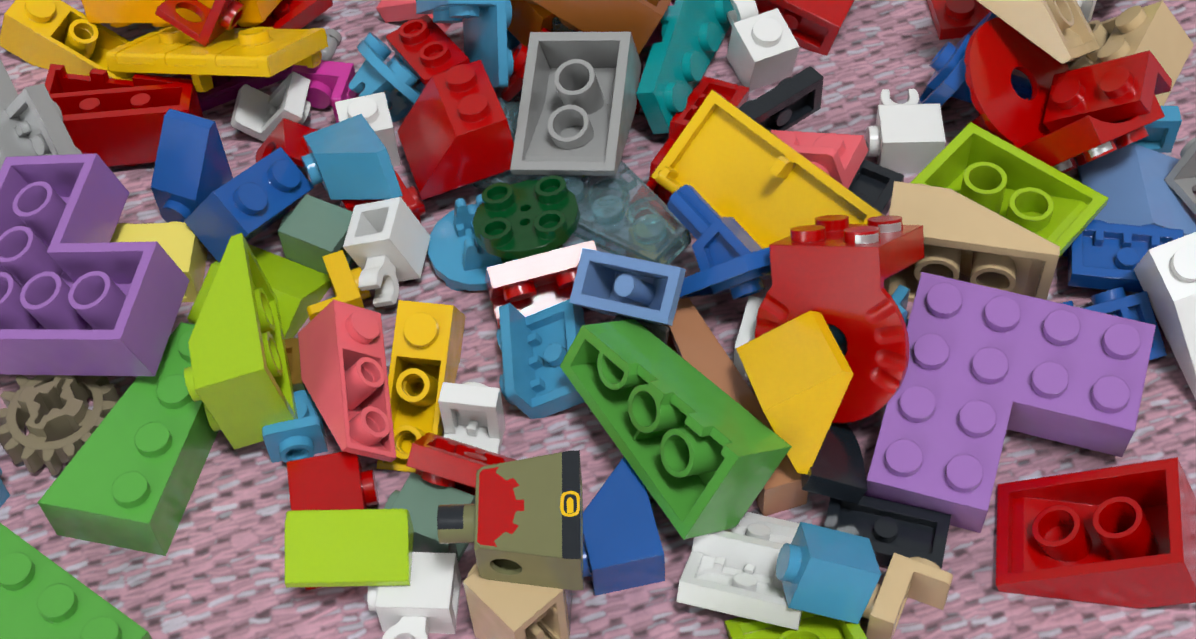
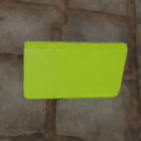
[285,508,414,588]

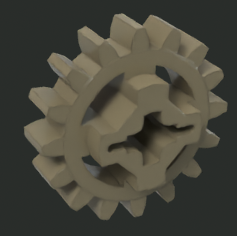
[0,375,120,475]

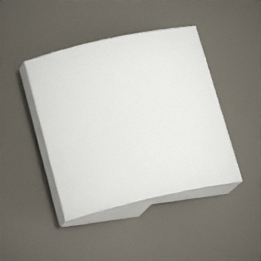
[676,512,803,630]

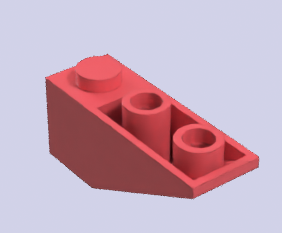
[298,299,396,462]

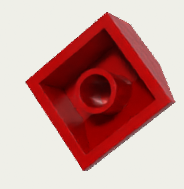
[397,59,514,200]

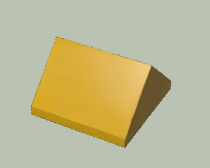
[736,310,854,475]

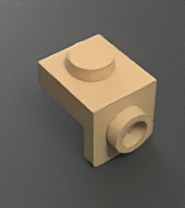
[862,553,953,639]

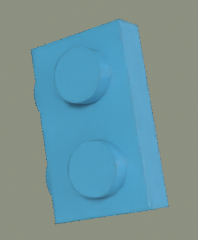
[497,299,585,419]

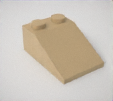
[976,0,1101,64]
[884,181,1060,302]

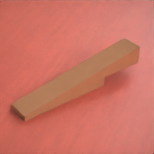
[629,229,808,516]

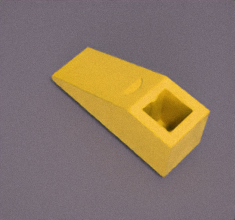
[0,0,148,81]
[377,300,466,473]

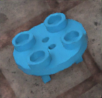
[348,32,425,122]
[428,194,518,291]

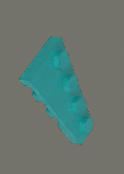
[636,0,735,134]

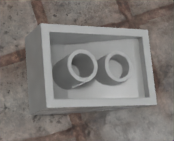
[510,32,641,176]

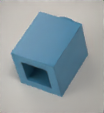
[776,522,882,624]

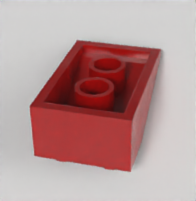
[996,457,1196,609]

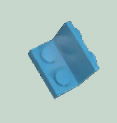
[416,0,514,89]

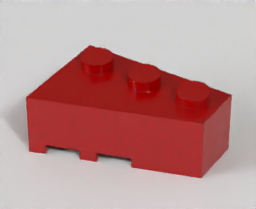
[45,64,203,166]

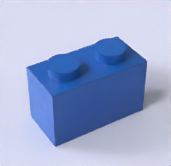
[184,147,314,262]

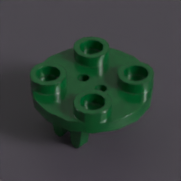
[472,175,581,263]

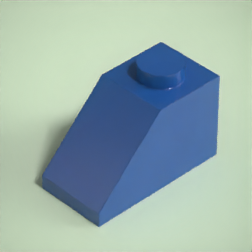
[151,108,233,223]
[583,457,665,596]

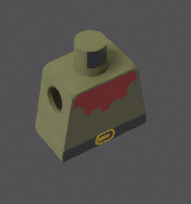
[437,450,584,590]

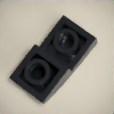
[801,423,868,504]

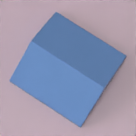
[1077,144,1196,236]

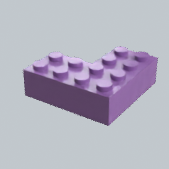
[0,153,190,376]
[865,272,1156,533]

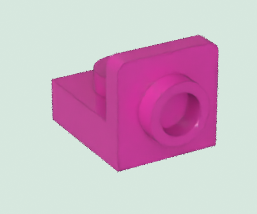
[291,60,364,123]

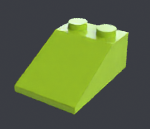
[910,122,1108,257]
[184,233,298,450]

